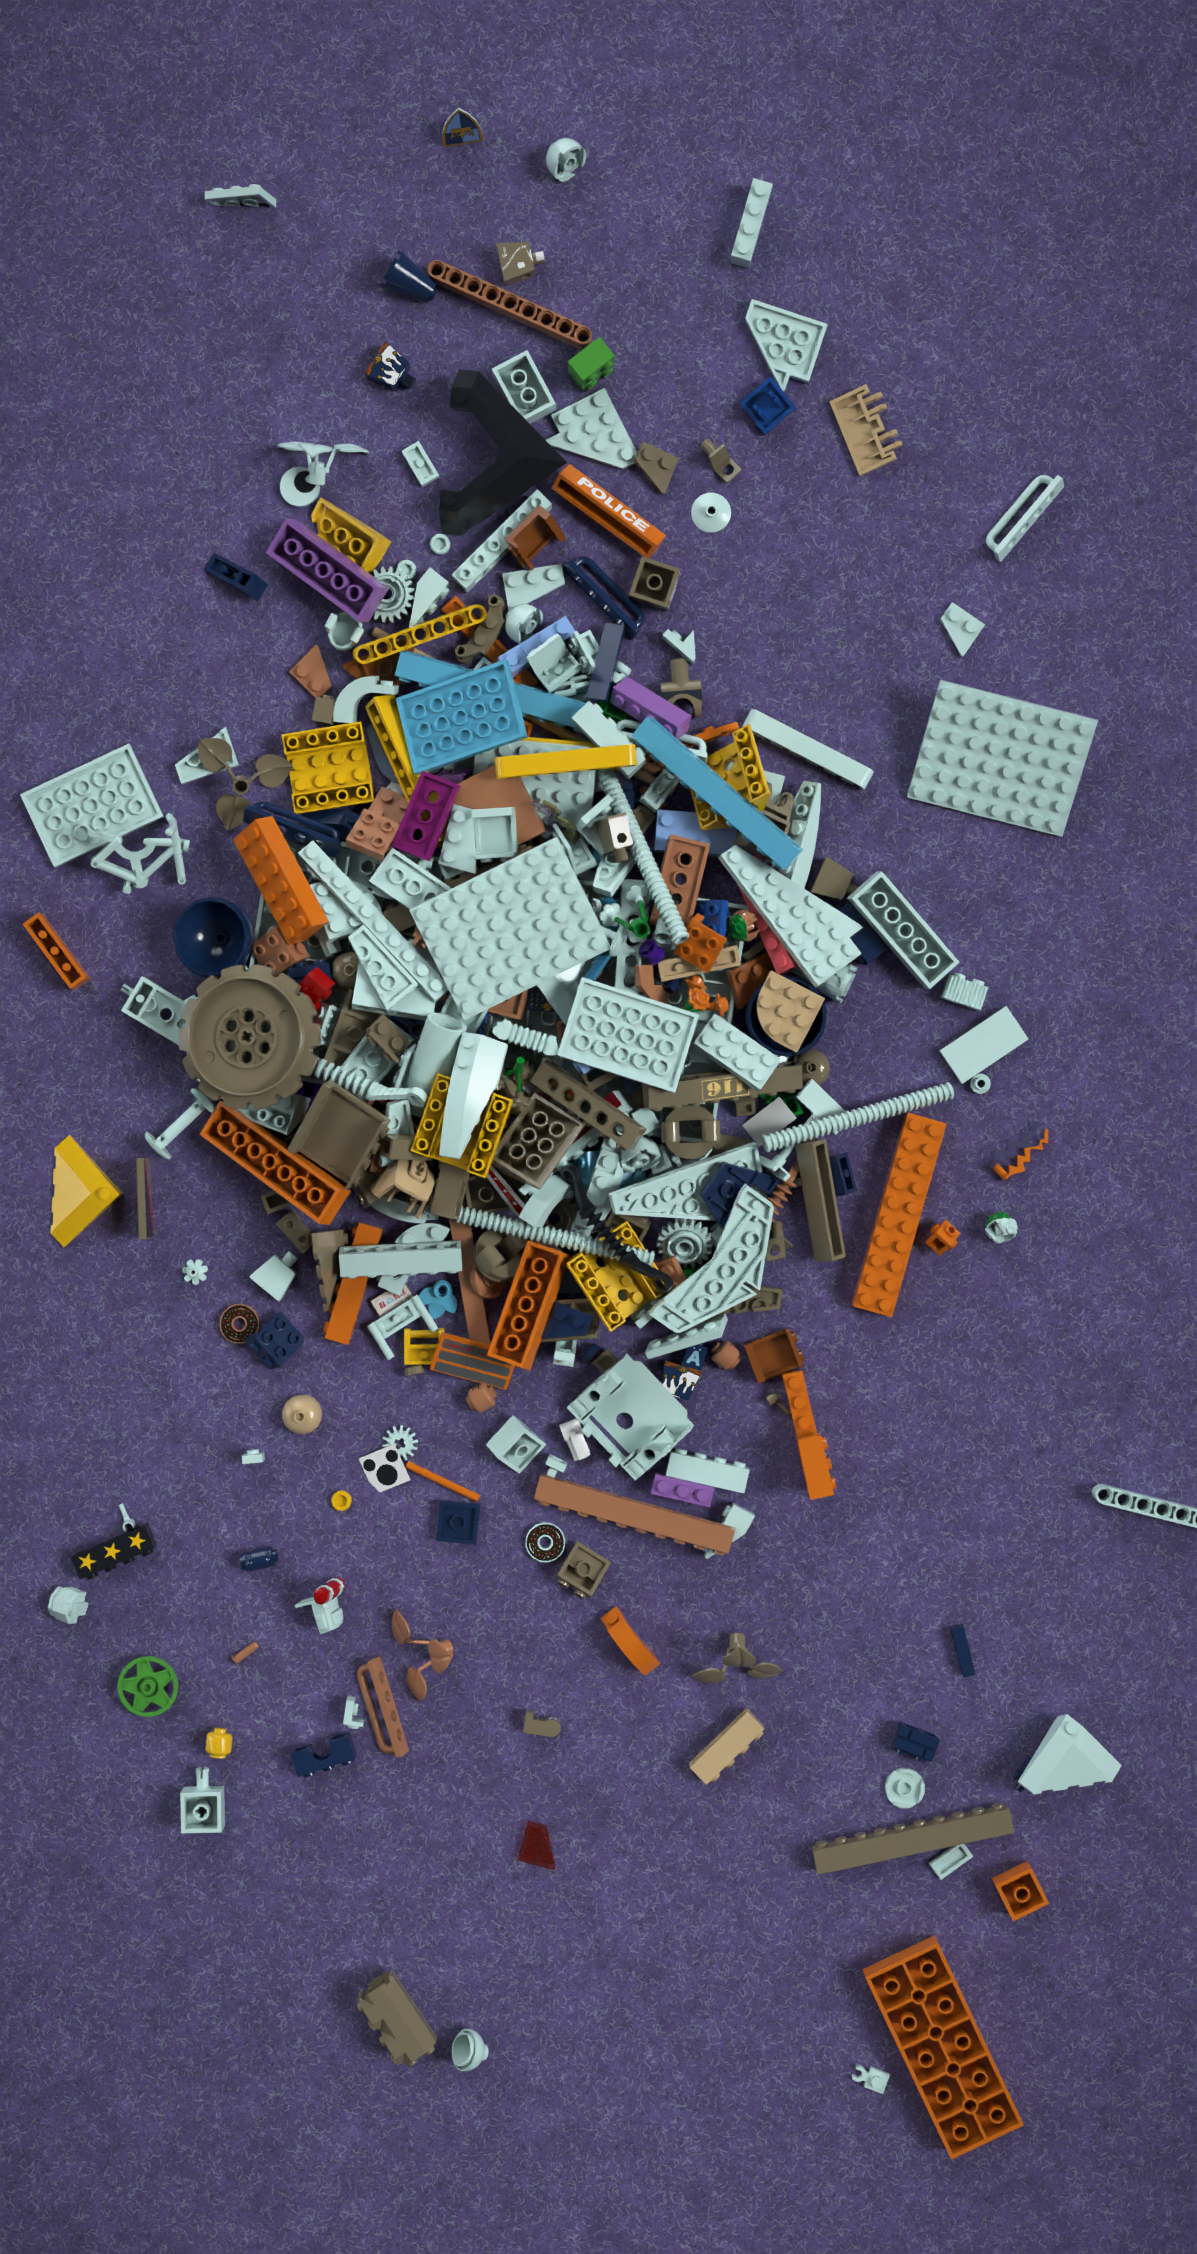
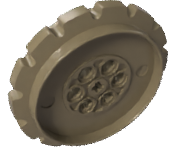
[178,964,321,1110]

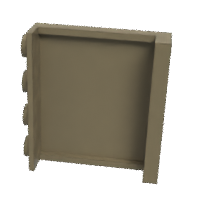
[287,1080,391,1190]

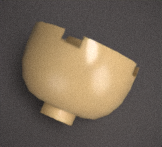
[282,1394,322,1435]

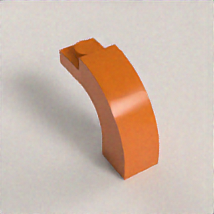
[600,1606,661,1676]

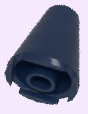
[380,250,438,303]

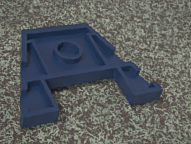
[699,1161,780,1230]

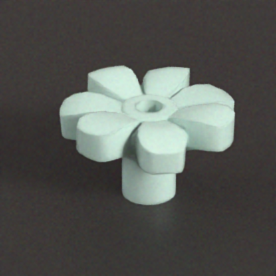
[182,1259,208,1285]

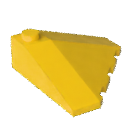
[311,497,392,605]
[50,1135,123,1247]

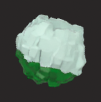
[985,1212,1018,1244]

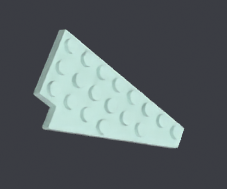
[718,845,863,988]
[608,1142,767,1221]

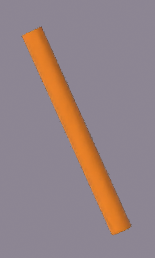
[405,1461,480,1502]

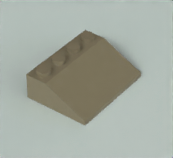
[491,1093,585,1190]

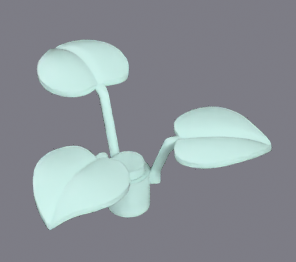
[277,441,369,485]

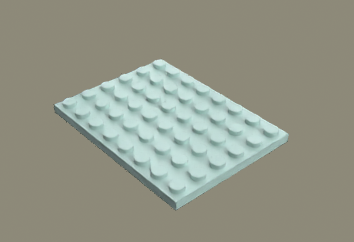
[907,680,1098,837]
[409,837,611,1021]

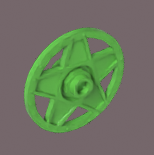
[118,1656,179,1717]

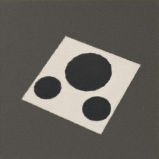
[359,1444,410,1492]

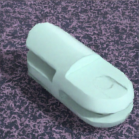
[552,675,591,697]

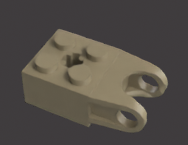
[734,782,794,860]

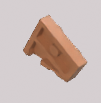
[289,645,332,698]

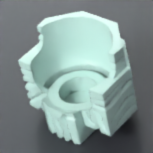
[48,1586,89,1624]

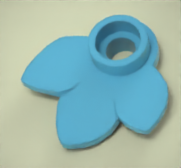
[419,1280,458,1319]

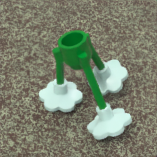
[599,885,652,943]

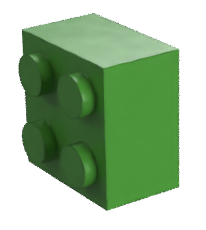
[568,337,615,391]

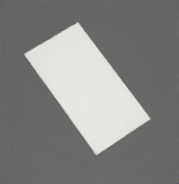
[742,1096,796,1147]

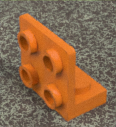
[674,913,727,973]

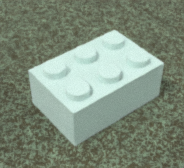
[492,350,556,424]

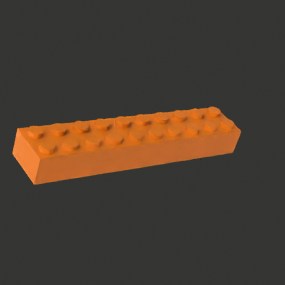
[851,1113,947,1317]

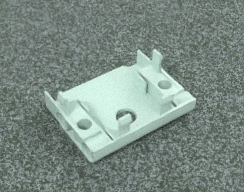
[567,1353,694,1481]

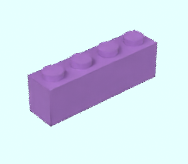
[610,677,692,739]

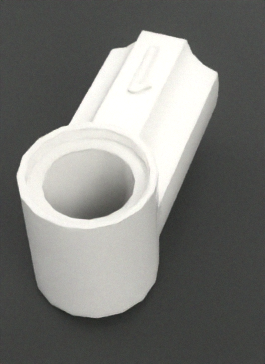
[559,1418,591,1461]

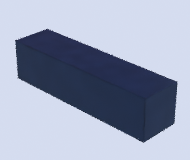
[950,1624,976,1678]

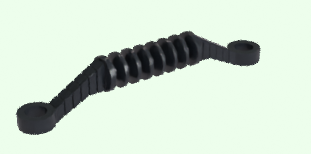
[561,1163,673,1293]

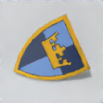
[442,108,483,147]

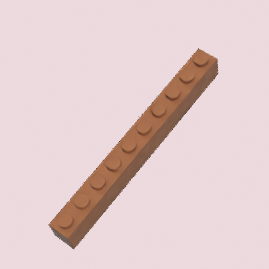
[534,1474,736,1555]

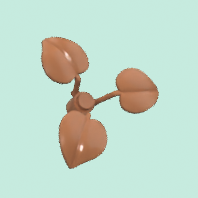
[392,1609,453,1701]

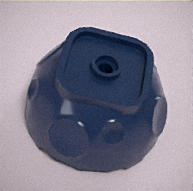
[173,897,254,978]
[745,976,827,1057]

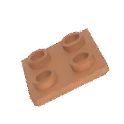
[252,926,309,977]

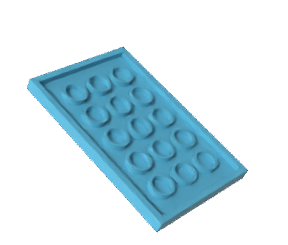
[396,659,528,775]

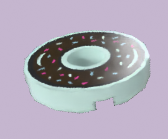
[525,1522,565,1562]

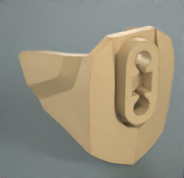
[369,1160,435,1219]

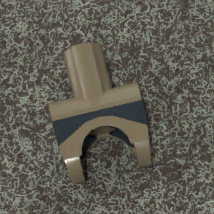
[660,658,702,718]

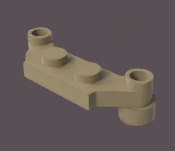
[455,594,506,664]

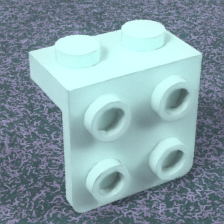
[568,630,599,675]
[526,634,582,693]
[551,823,597,875]

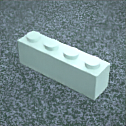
[730,178,773,268]
[572,701,646,779]
[665,1448,750,1493]

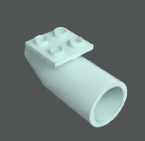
[392,1013,467,1117]

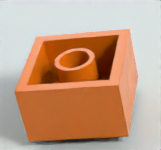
[992,1861,1049,1921]

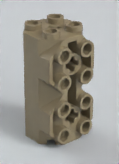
[357,1970,437,2067]

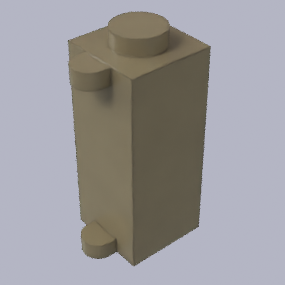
[379,1134,432,1160]

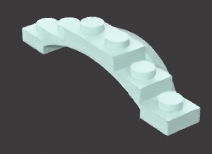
[568,1131,623,1238]

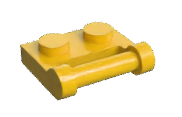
[404,1328,445,1365]

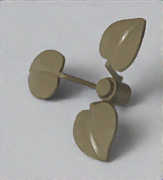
[198,738,293,831]
[691,1633,783,1684]

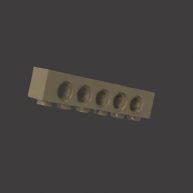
[530,1061,647,1151]

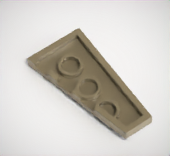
[715,1283,783,1316]

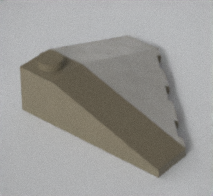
[312,1229,349,1311]

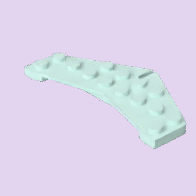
[648,1184,774,1333]

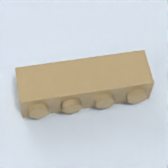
[689,1708,764,1785]

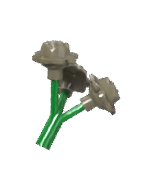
[496,1057,535,1112]

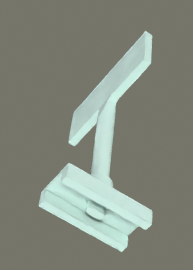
[759,1079,845,1182]

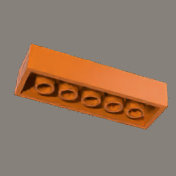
[233,816,329,945]
[487,1240,571,1370]

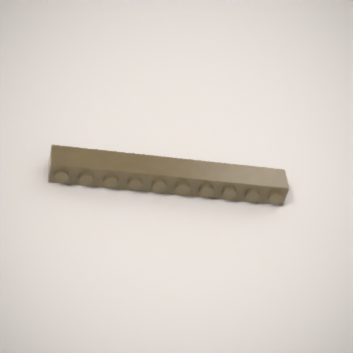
[811,1803,1015,1875]

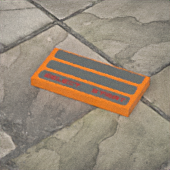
[430,1332,515,1390]

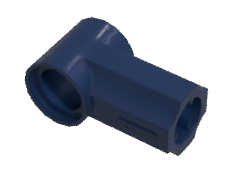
[389,1016,425,1041]

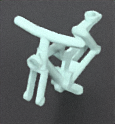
[90,813,190,894]

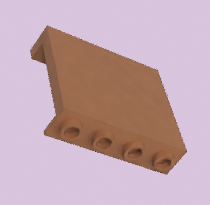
[452,765,547,864]

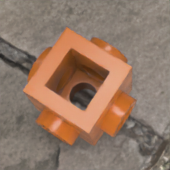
[925,1220,960,1256]

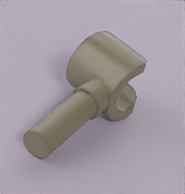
[765,1392,790,1415]

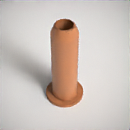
[231,1641,259,1666]

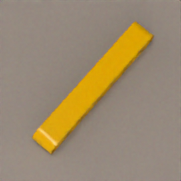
[353,605,486,664]
[494,744,637,779]

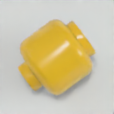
[205,1728,233,1758]

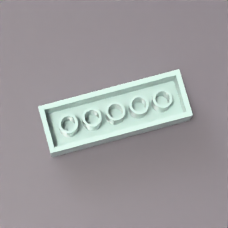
[847,871,959,989]

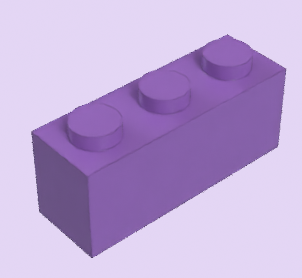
[651,1471,715,1507]

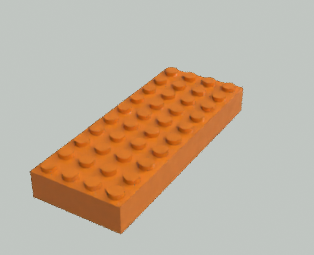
[862,1935,1024,2160]

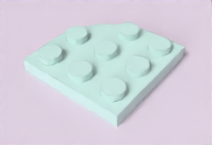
[310,880,384,942]

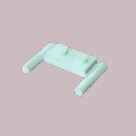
[367,1295,439,1360]

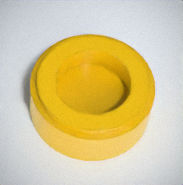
[331,1490,352,1511]

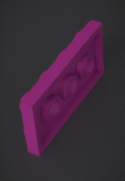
[392,770,461,862]

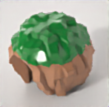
[727,910,760,942]

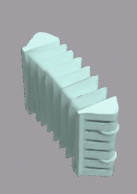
[492,1019,559,1057]

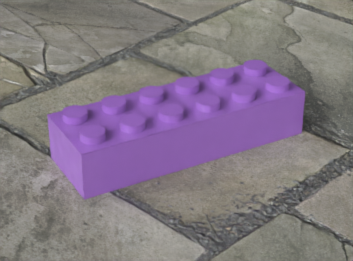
[266,518,389,622]

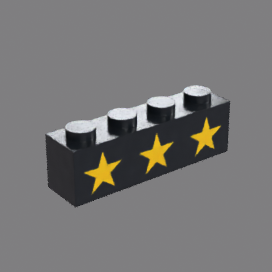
[71,1523,157,1580]

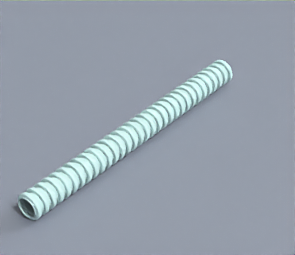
[596,768,689,944]
[762,1082,954,1152]
[456,1205,655,1267]

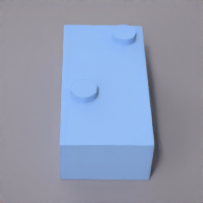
[654,810,737,857]

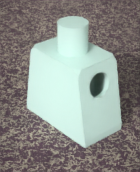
[250,1251,298,1301]

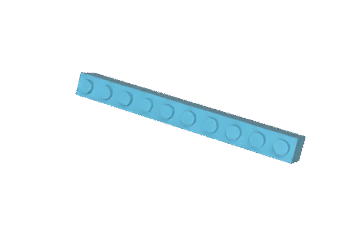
[395,650,586,733]
[632,716,804,870]

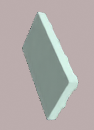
[939,1006,1028,1084]

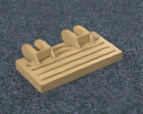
[829,384,903,476]

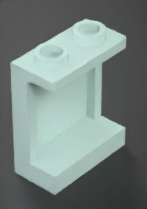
[471,807,518,863]

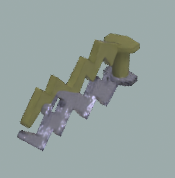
[531,798,581,845]

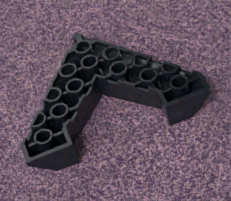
[439,369,568,535]

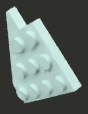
[745,299,828,392]
[546,388,637,470]

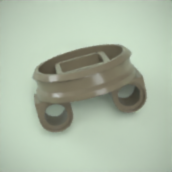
[661,1104,721,1159]
[473,1229,533,1282]

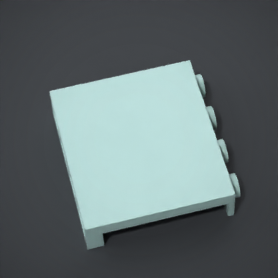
[352,939,440,1021]

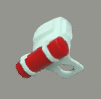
[295,1577,345,1634]

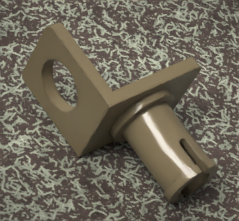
[700,439,742,483]
[766,1221,793,1262]

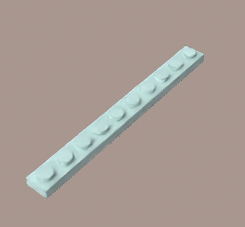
[297,841,449,1002]

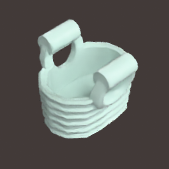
[324,612,364,651]

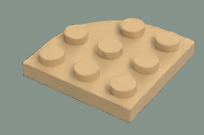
[757,971,825,1053]

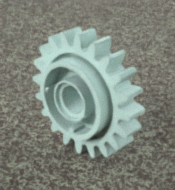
[373,566,415,623]
[657,1218,713,1268]

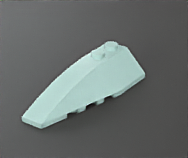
[439,1032,508,1159]

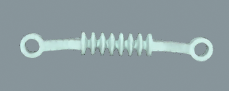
[312,1058,428,1107]

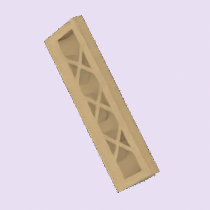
[657,943,741,982]

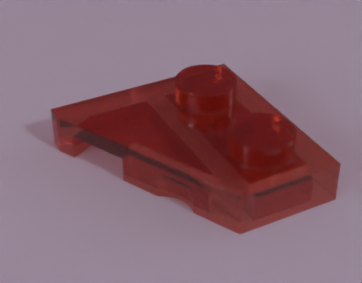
[517,1820,555,1870]

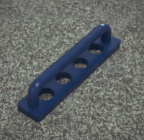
[563,556,645,640]
[243,801,341,858]

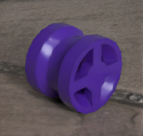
[639,939,665,965]

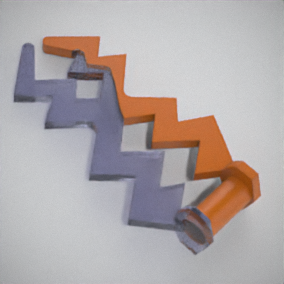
[989,1121,1048,1181]

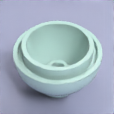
[452,2029,489,2071]

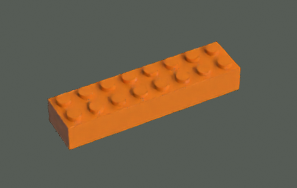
[200,1101,351,1225]

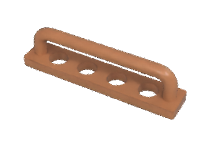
[357,1656,409,1758]

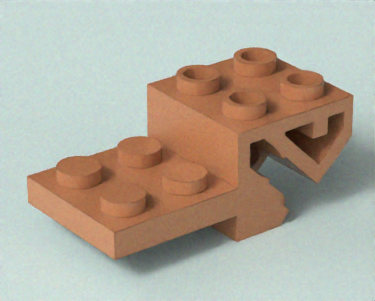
[346,787,408,862]

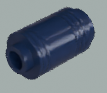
[240,1546,279,1572]

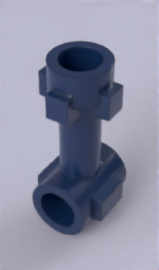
[649,964,682,995]

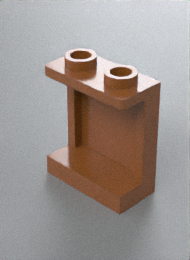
[505,505,566,571]
[743,1328,805,1384]

